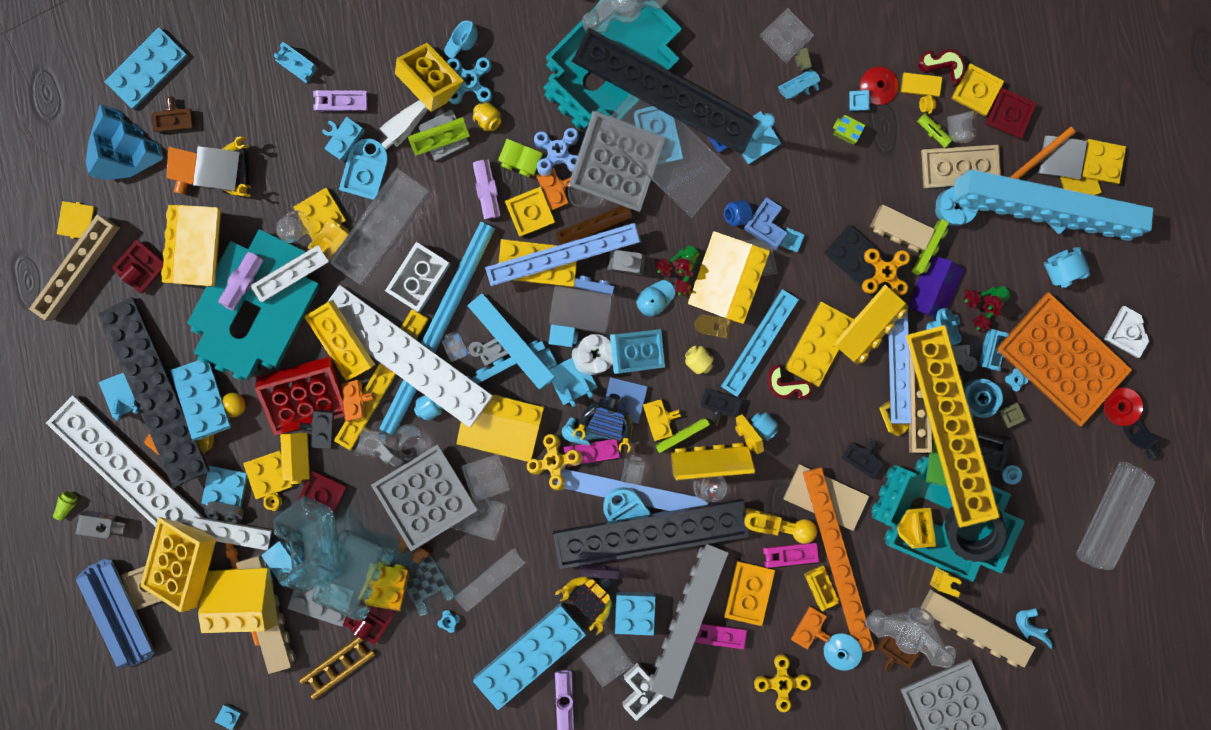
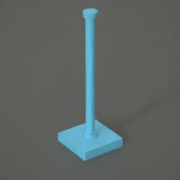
[742,111,781,164]

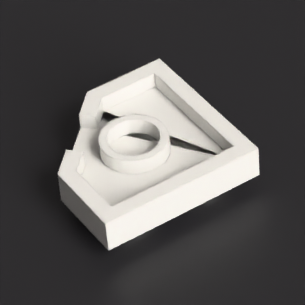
[1104,306,1149,358]

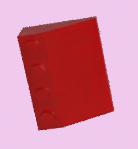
[255,356,345,436]

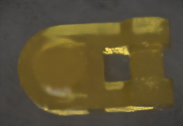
[695,315,730,338]

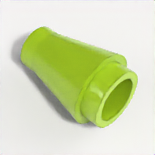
[53,491,78,521]

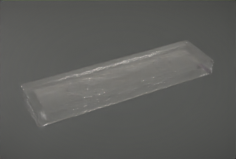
[454,548,525,612]

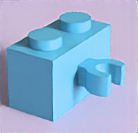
[322,117,366,162]

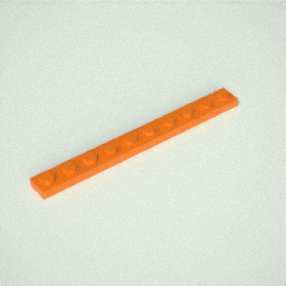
[802,467,875,653]

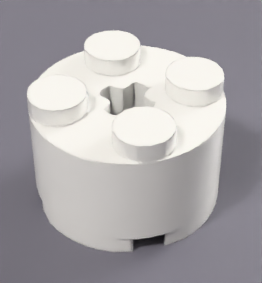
[572,334,613,375]

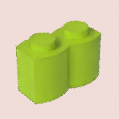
[498,139,543,178]

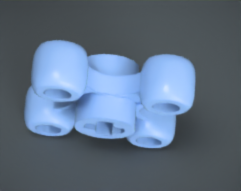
[534,128,579,176]

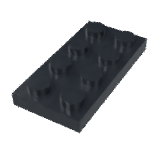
[823,224,906,298]

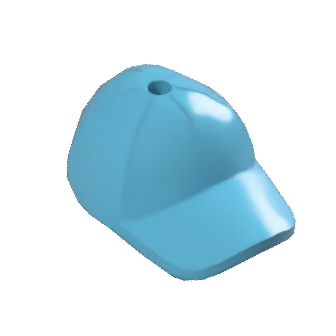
[445,20,478,58]
[636,280,675,317]

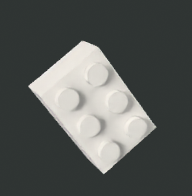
[385,242,451,312]

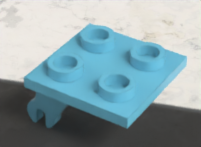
[549,358,597,407]
[99,373,139,421]

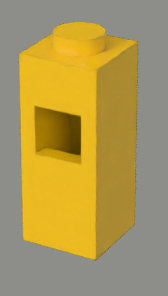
[280,433,309,484]

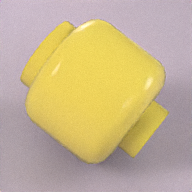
[685,346,714,374]

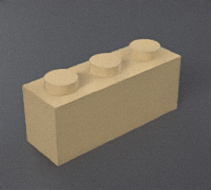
[870,205,935,253]

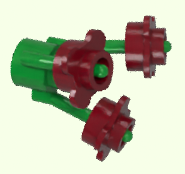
[655,246,700,296]
[963,286,1010,333]

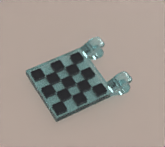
[405,555,455,616]

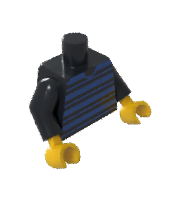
[573,393,633,453]

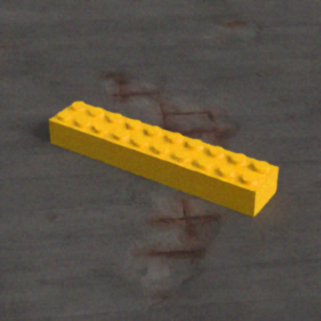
[906,325,999,527]

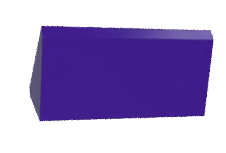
[908,255,965,320]

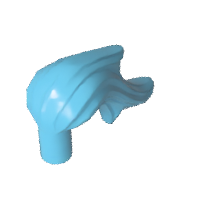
[562,418,610,446]
[1016,608,1053,649]

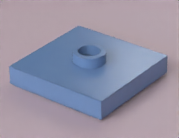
[605,377,647,424]

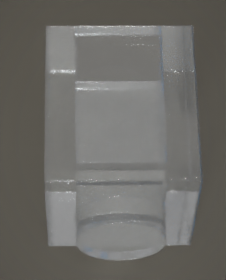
[441,331,470,362]
[621,455,645,485]

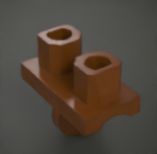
[396,535,434,564]

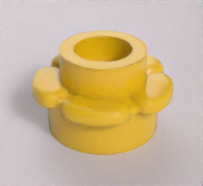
[919,95,936,114]
[263,493,282,511]

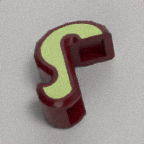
[917,49,966,86]
[766,364,813,399]

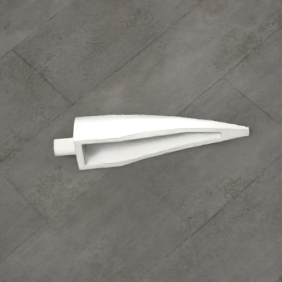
[380,100,429,150]

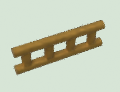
[299,637,376,701]

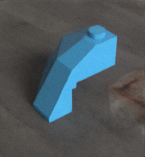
[86,104,163,180]

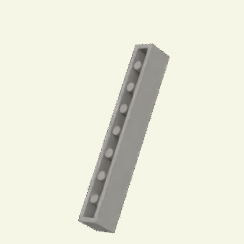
[647,544,728,699]

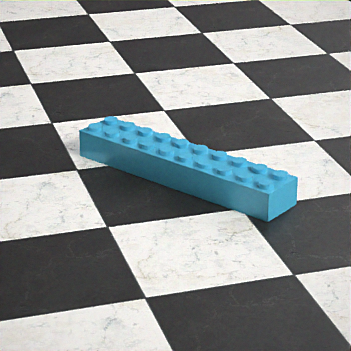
[952,170,1153,241]

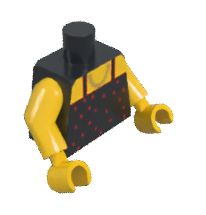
[222,137,251,197]
[555,574,613,635]

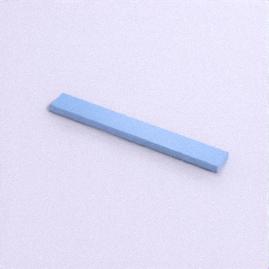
[485,223,640,286]
[557,469,709,511]

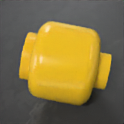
[473,102,502,131]

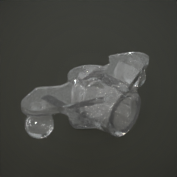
[582,0,669,33]
[865,607,956,668]

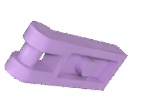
[313,90,368,112]

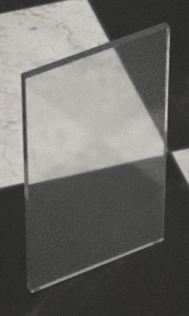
[600,94,731,218]

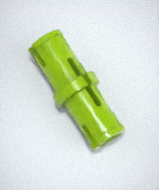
[917,113,953,148]

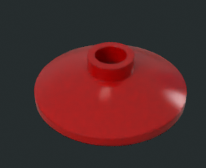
[860,67,898,105]
[1104,388,1143,426]

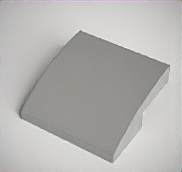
[1038,136,1087,180]
[193,146,239,191]

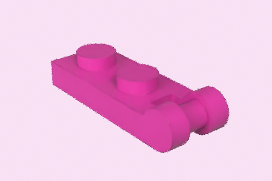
[564,439,619,466]
[763,542,819,567]
[694,623,747,649]

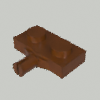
[151,97,194,132]
[876,631,920,672]

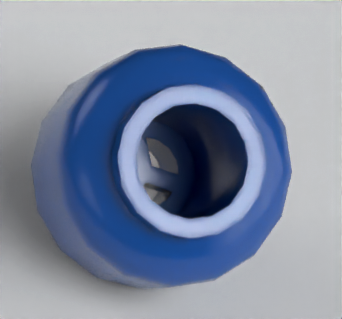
[724,200,753,226]

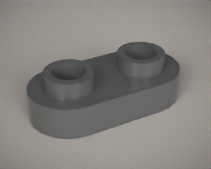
[204,502,244,523]

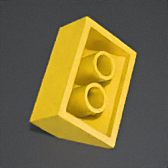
[395,43,464,112]

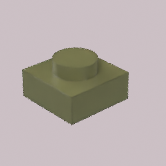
[795,48,812,72]
[998,402,1025,428]

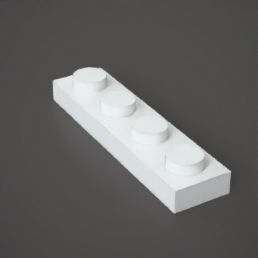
[251,245,328,302]
[192,516,272,550]

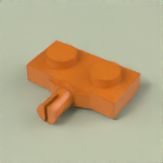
[536,167,571,211]
[341,380,376,422]
[791,606,830,649]

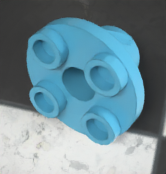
[926,308,961,346]

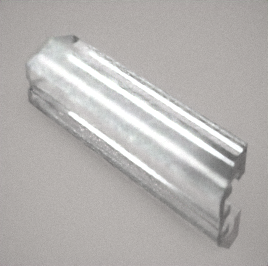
[1076,462,1155,570]

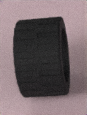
[945,506,1007,562]

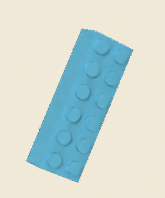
[473,602,586,710]

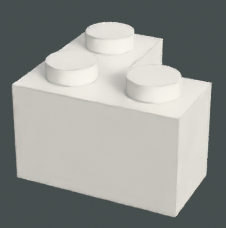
[622,662,663,721]

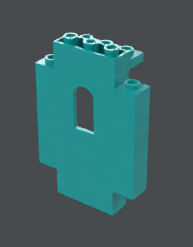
[543,0,682,131]
[187,229,320,382]
[871,456,1024,582]

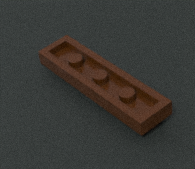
[556,206,632,245]

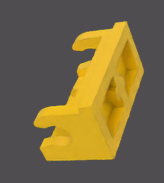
[308,217,349,265]
[804,565,839,611]
[930,567,961,597]

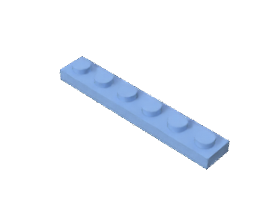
[888,309,911,424]

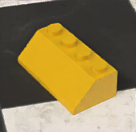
[834,285,908,365]

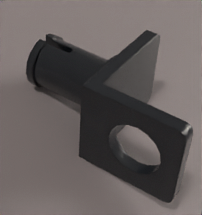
[1122,419,1160,460]

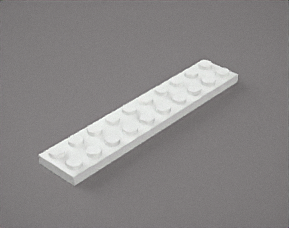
[328,285,493,428]
[46,395,204,527]

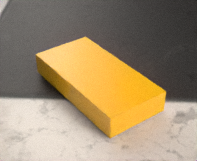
[901,73,942,97]

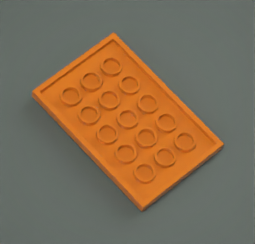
[996,292,1132,426]

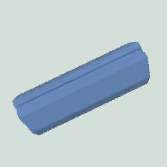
[76,559,155,668]

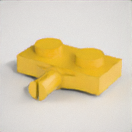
[643,399,681,441]
[735,414,764,455]

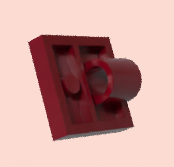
[112,239,164,294]
[343,591,396,645]

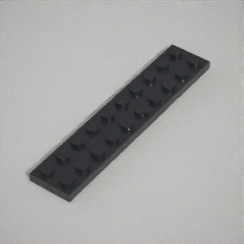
[571,28,759,155]
[98,297,210,488]
[553,498,749,569]

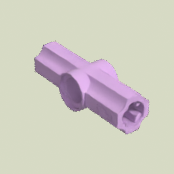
[473,159,501,220]
[218,252,263,311]
[555,670,574,730]

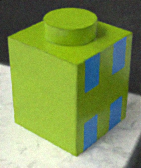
[833,115,865,145]

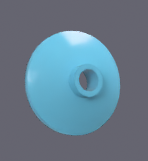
[824,633,862,670]

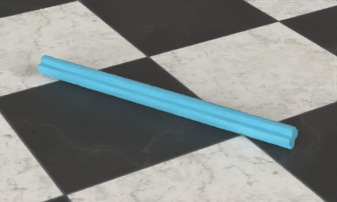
[379,222,495,436]

